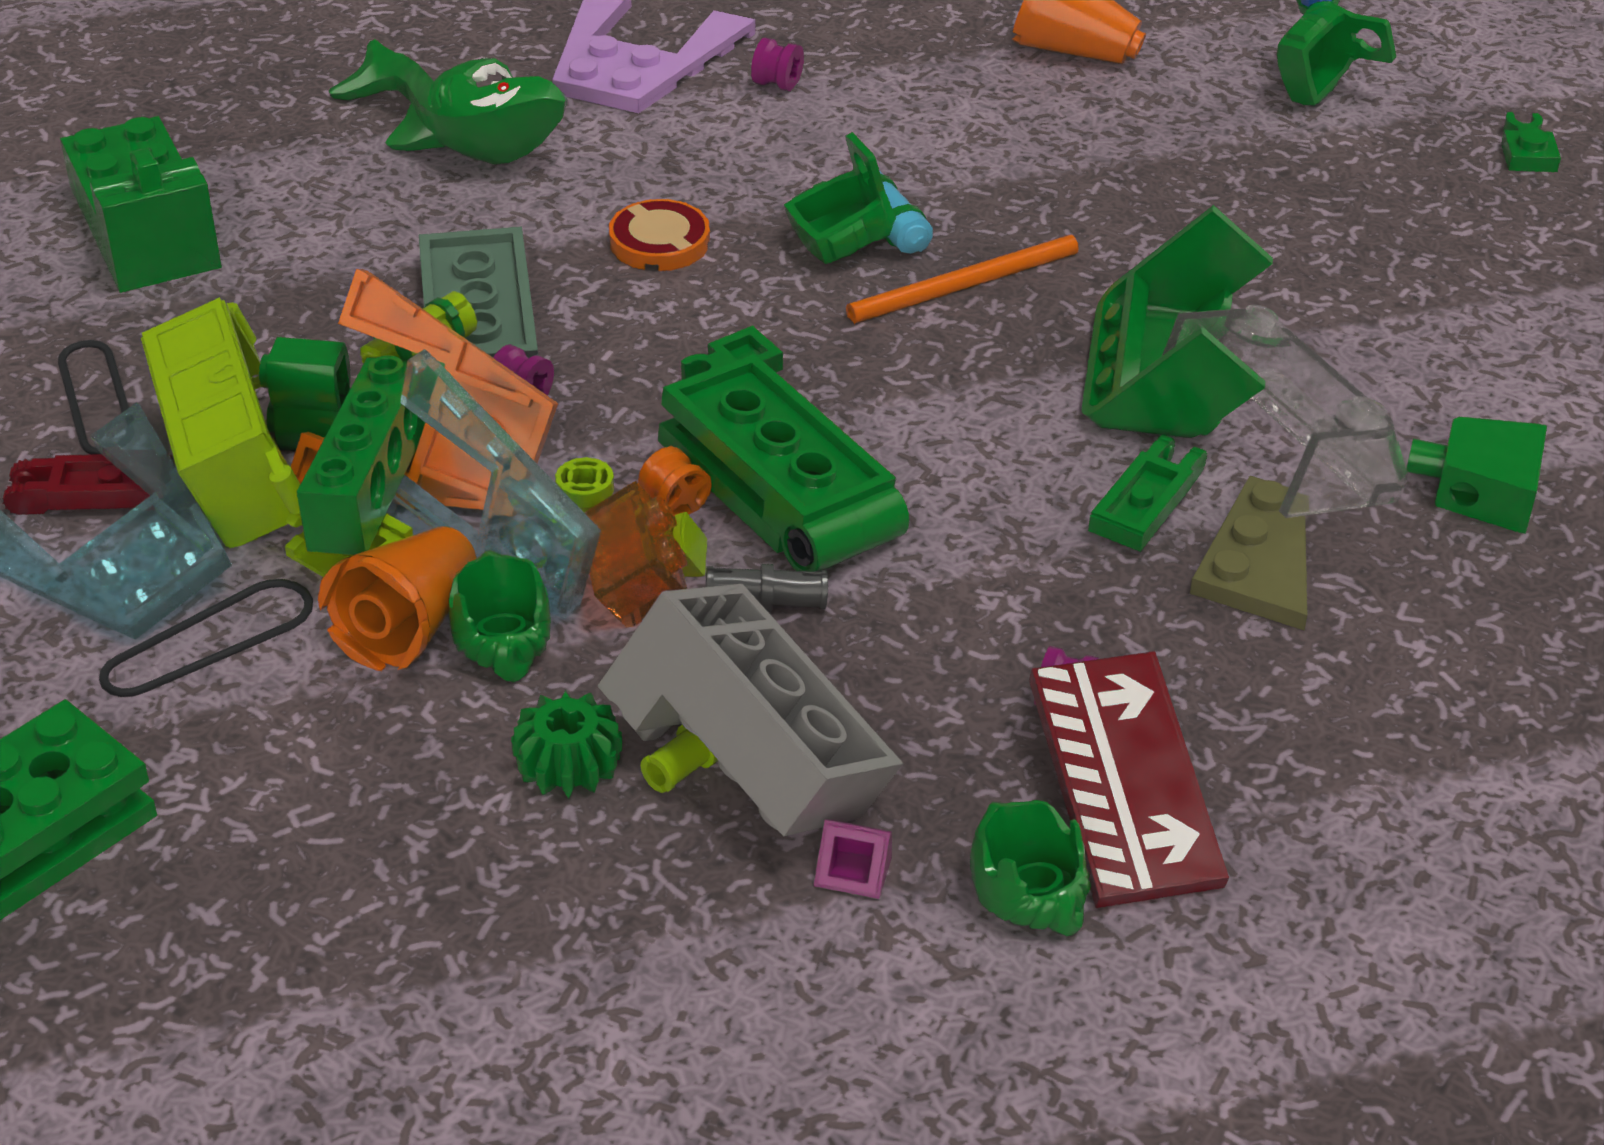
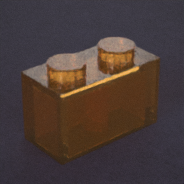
[577,481,687,628]

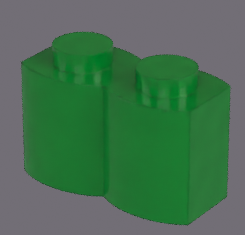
[259,337,351,451]

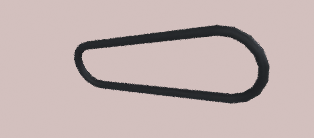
[99,579,313,697]

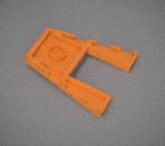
[291,269,558,513]

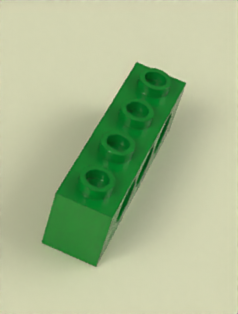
[297,355,430,555]

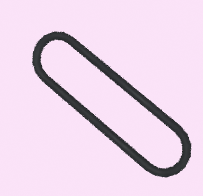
[58,340,136,454]

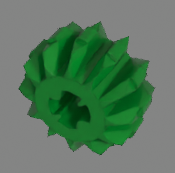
[511,689,623,799]

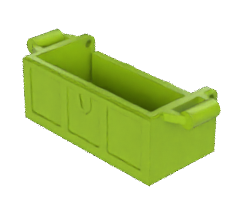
[141,297,300,548]

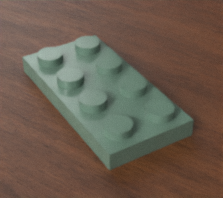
[419,226,538,358]

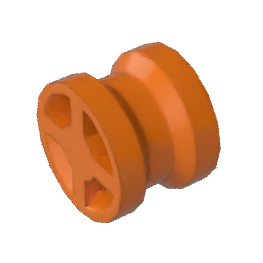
[638,446,712,517]

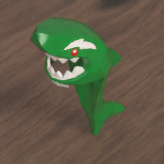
[328,39,568,165]

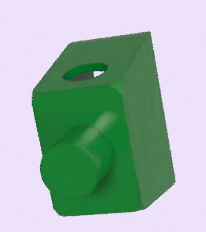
[1406,416,1547,534]

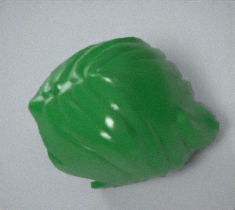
[449,550,551,682]
[970,800,1091,936]

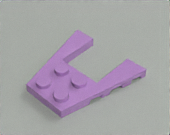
[552,0,755,113]

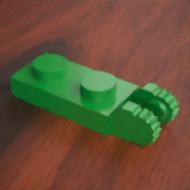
[1088,435,1208,552]

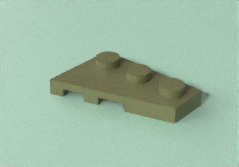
[1190,476,1307,630]

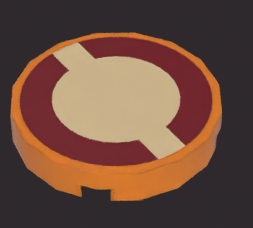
[609,199,710,271]

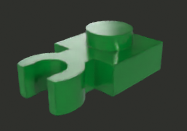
[1501,112,1561,172]
[681,325,783,380]

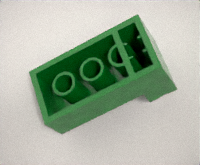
[60,116,222,293]

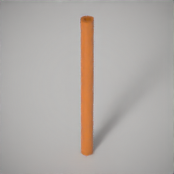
[846,234,1079,324]

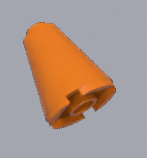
[1012,0,1146,64]
[318,526,477,671]

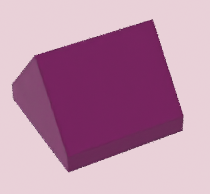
[814,819,892,899]

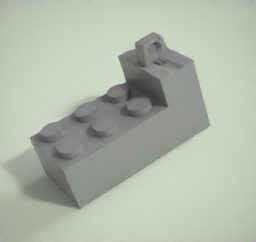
[598,584,903,837]

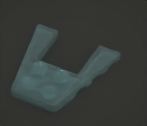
[387,349,601,620]
[0,402,232,640]

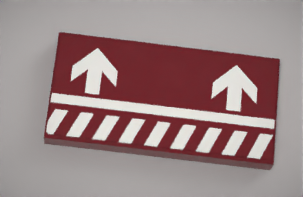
[1029,651,1229,908]

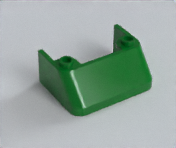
[1081,205,1273,438]

